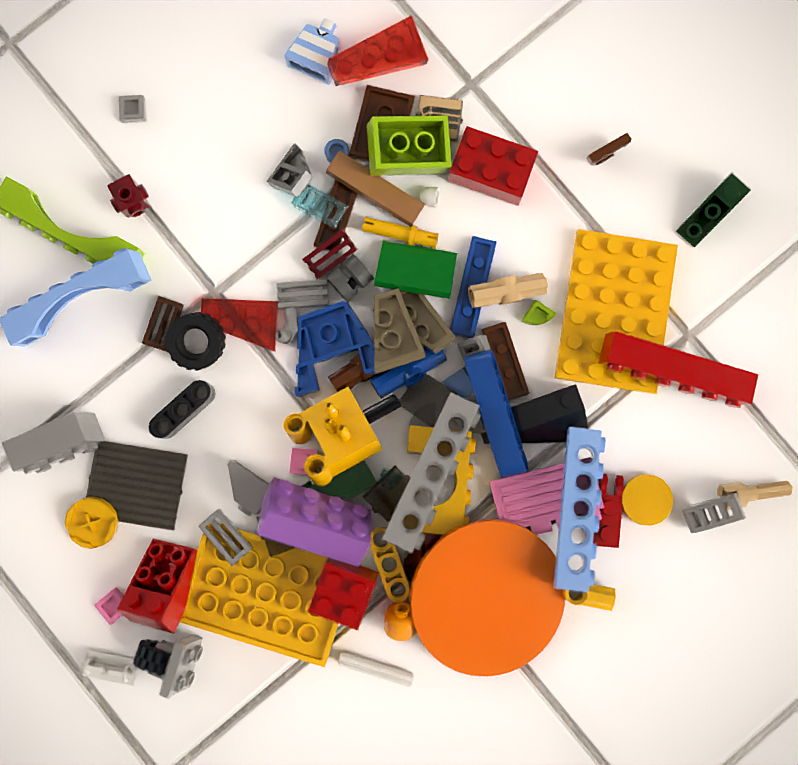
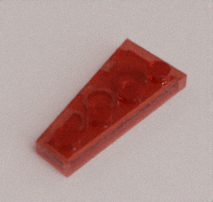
[327,15,429,86]

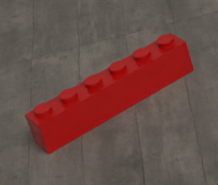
[598,331,759,408]

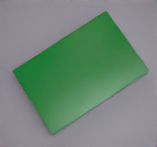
[374,241,457,299]

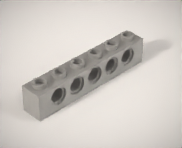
[382,393,481,553]

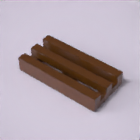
[142,296,184,352]

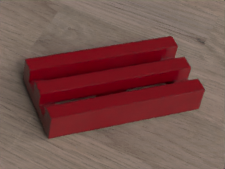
[302,229,358,280]

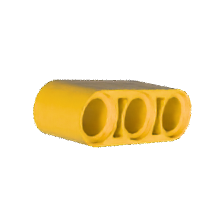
[370,526,410,602]

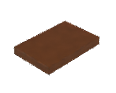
[349,85,415,163]

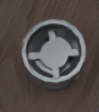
[326,254,374,302]

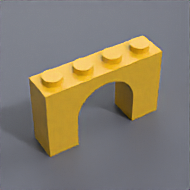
[403,425,476,535]

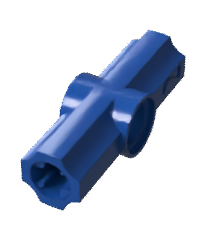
[369,347,447,399]

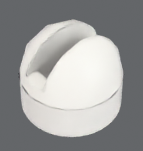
[420,186,439,208]

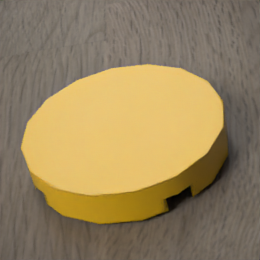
[622,474,673,526]

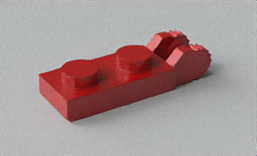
[593,474,624,548]

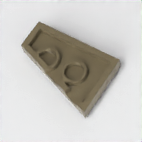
[374,288,425,374]

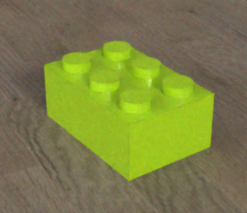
[367,115,452,176]

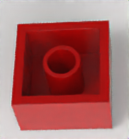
[307,557,379,631]

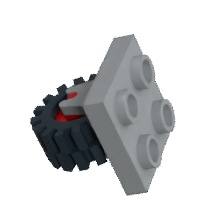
[133,635,203,699]

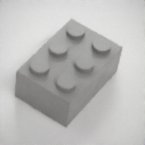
[1,411,106,475]

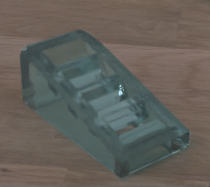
[291,184,348,228]

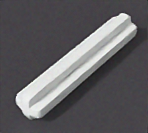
[338,651,414,688]

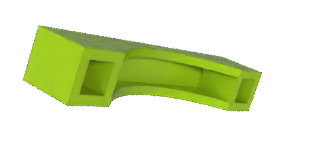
[0,176,145,264]

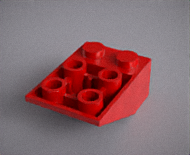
[116,539,197,634]

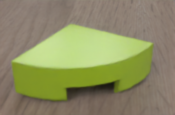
[521,299,557,326]

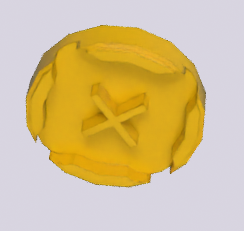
[64,496,119,549]

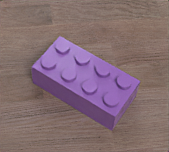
[257,477,371,567]

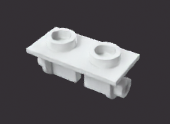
[79,649,137,686]

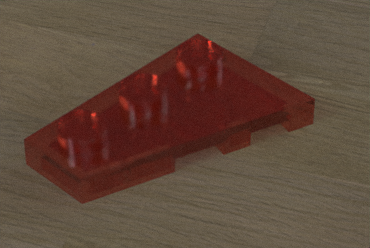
[201,298,278,353]

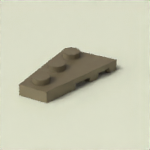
[372,290,456,354]

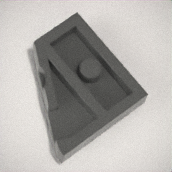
[266,143,312,198]

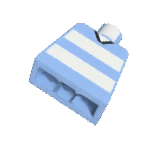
[284,18,340,85]

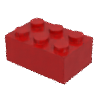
[448,126,539,206]

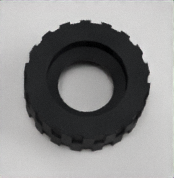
[165,312,226,371]

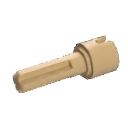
[717,480,793,510]

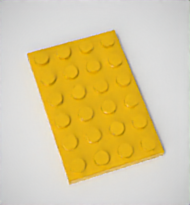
[554,229,678,395]
[180,522,338,668]

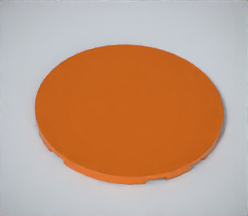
[410,519,565,677]

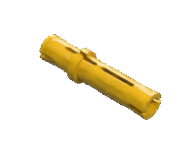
[362,216,439,249]

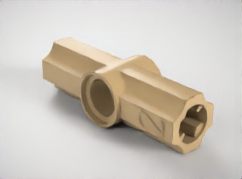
[468,273,548,308]

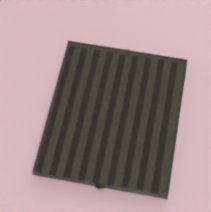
[86,441,188,531]

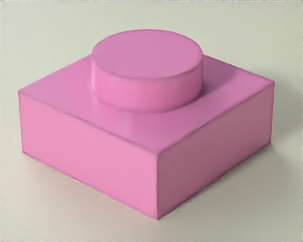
[289,448,319,475]

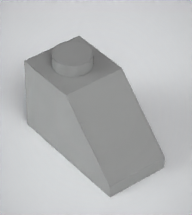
[227,460,270,516]

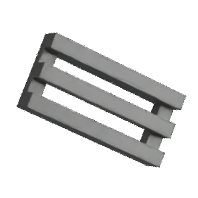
[276,279,329,309]
[198,508,253,566]

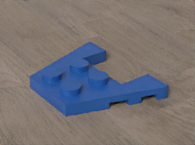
[295,301,375,397]

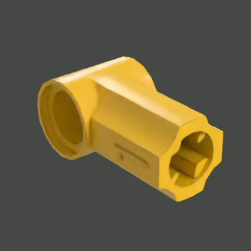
[563,584,616,611]

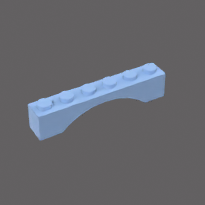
[0,248,152,347]

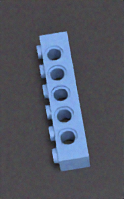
[553,427,606,592]

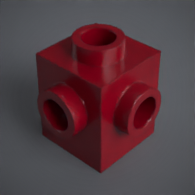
[107,173,150,218]

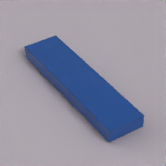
[450,236,497,339]

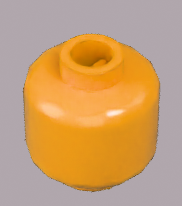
[384,602,416,642]

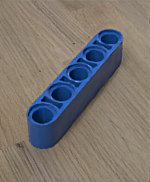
[465,349,529,478]

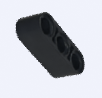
[148,380,216,439]

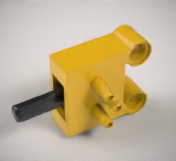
[283,387,401,486]

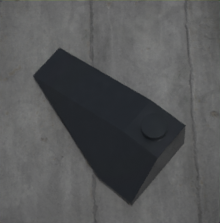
[480,384,588,444]

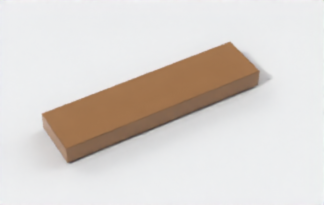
[326,150,425,227]

